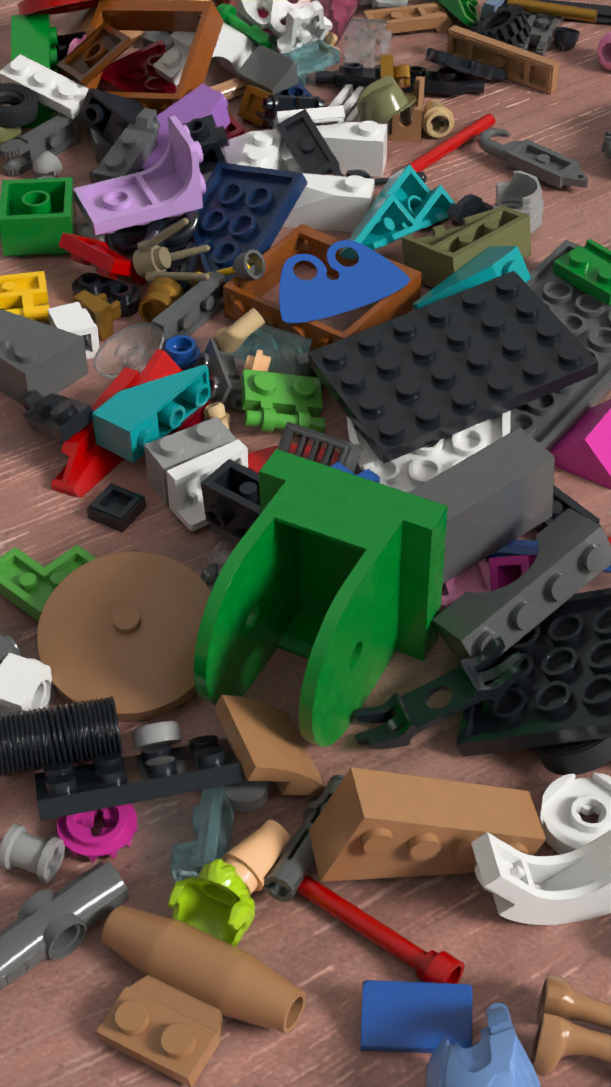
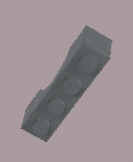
[432,508,611,659]

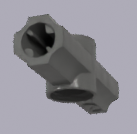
[0,861,129,990]

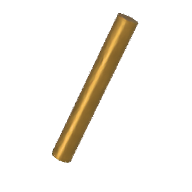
[507,0,598,22]

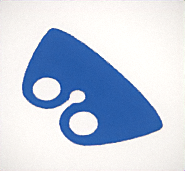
[279,240,410,323]

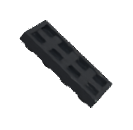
[34,735,242,820]

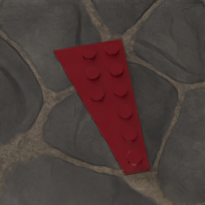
[97,39,245,140]

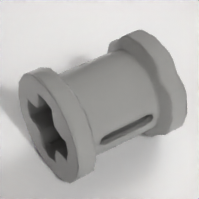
[0,824,65,884]

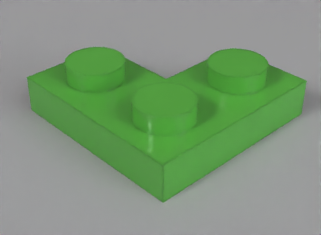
[0,545,96,622]

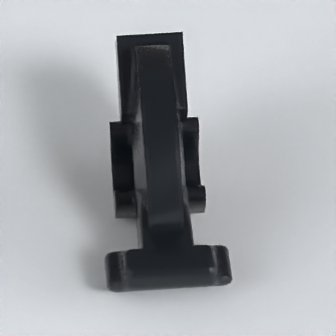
[446,194,493,227]

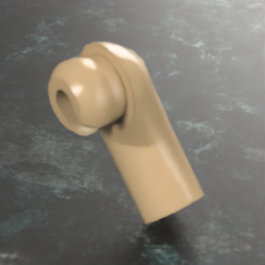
[214,308,265,353]

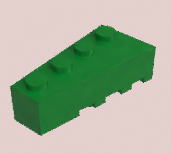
[11,14,59,129]

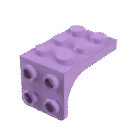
[73,115,206,236]

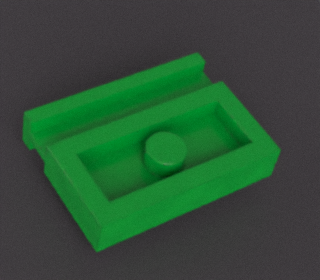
[553,239,611,306]

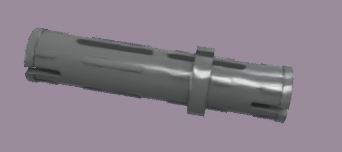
[264,775,344,902]

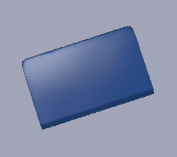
[360,980,473,1053]

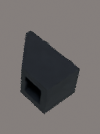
[77,88,145,145]

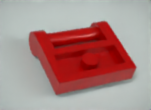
[58,232,148,285]

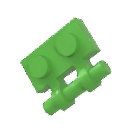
[240,369,325,435]

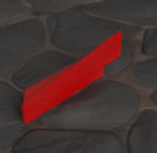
[51,349,182,498]

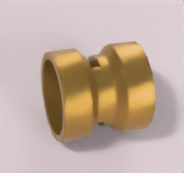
[138,277,184,327]

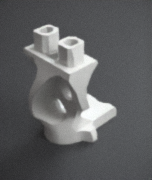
[236,0,333,58]

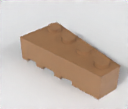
[308,767,546,882]

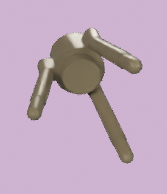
[133,218,210,283]

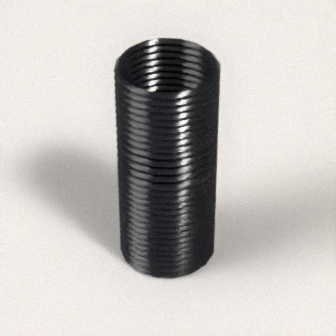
[0,696,122,776]

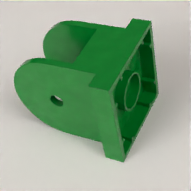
[193,449,448,747]

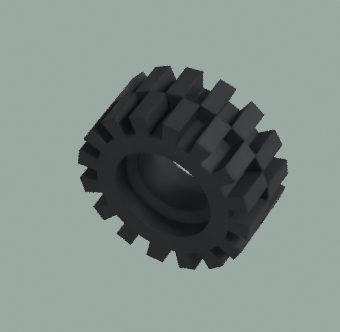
[471,4,531,47]

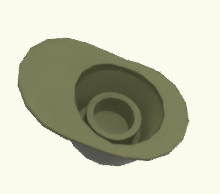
[357,75,416,124]

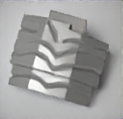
[493,171,544,234]

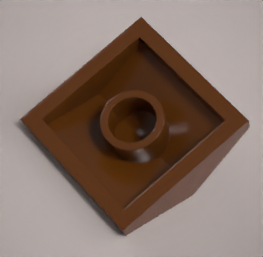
[57,23,133,87]

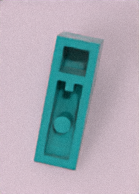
[412,246,532,310]

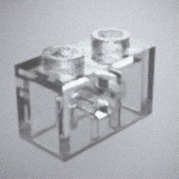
[343,18,392,68]

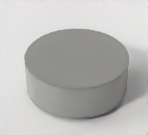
[132,721,182,750]
[220,763,269,813]

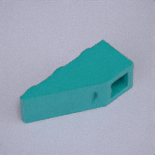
[92,364,211,463]

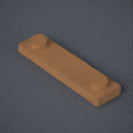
[447,25,559,95]

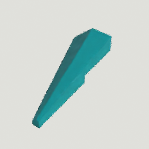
[339,164,456,260]

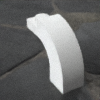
[153,22,256,86]
[471,830,611,925]

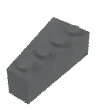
[0,309,88,405]

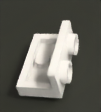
[166,439,248,531]

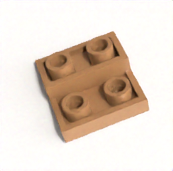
[214,695,326,796]

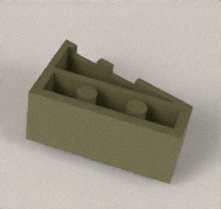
[401,206,531,288]

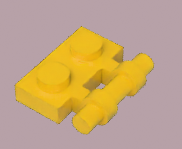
[0,271,50,321]

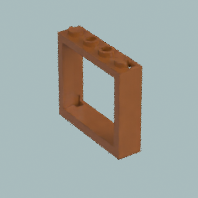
[85,0,224,115]
[223,224,422,352]

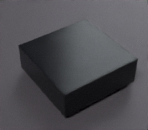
[87,483,146,533]

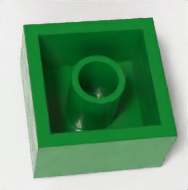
[0,177,77,257]

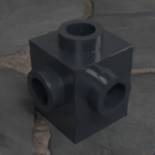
[182,114,230,174]

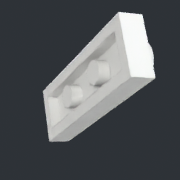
[0,54,89,119]

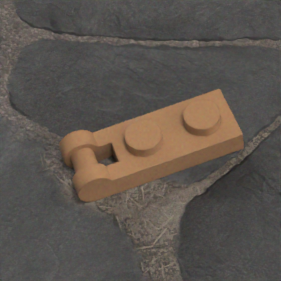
[364,2,452,37]

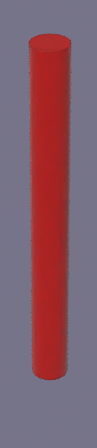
[406,113,495,173]

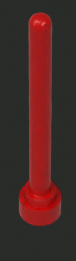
[274,857,464,984]

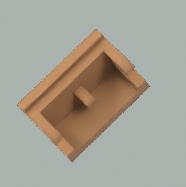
[388,76,425,142]

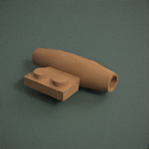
[96,905,306,1087]

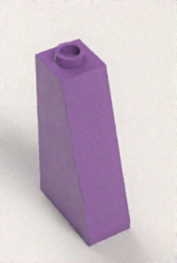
[138,84,230,172]

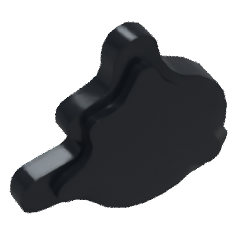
[425,48,507,80]

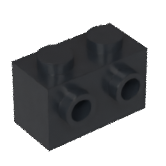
[201,459,260,539]

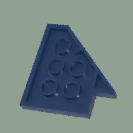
[185,162,308,291]

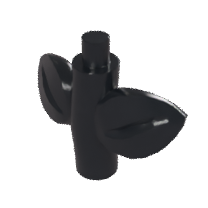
[106,211,200,256]

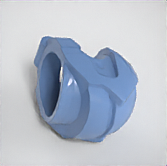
[425,1003,541,1087]

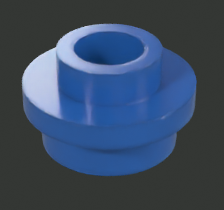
[163,335,200,370]

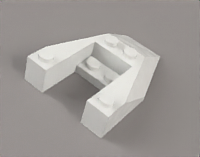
[202,121,388,232]

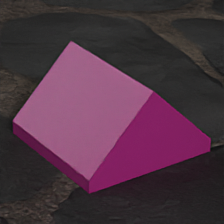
[550,400,611,489]

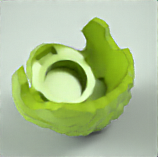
[167,859,255,947]

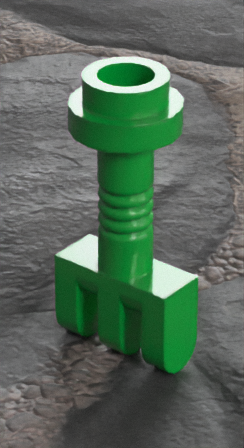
[216,3,274,51]

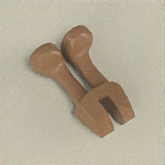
[530,973,611,1076]

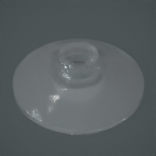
[93,323,165,378]

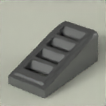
[277,421,363,473]

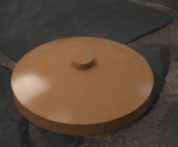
[37,551,211,722]

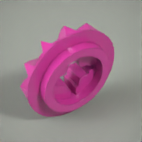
[57,803,138,863]

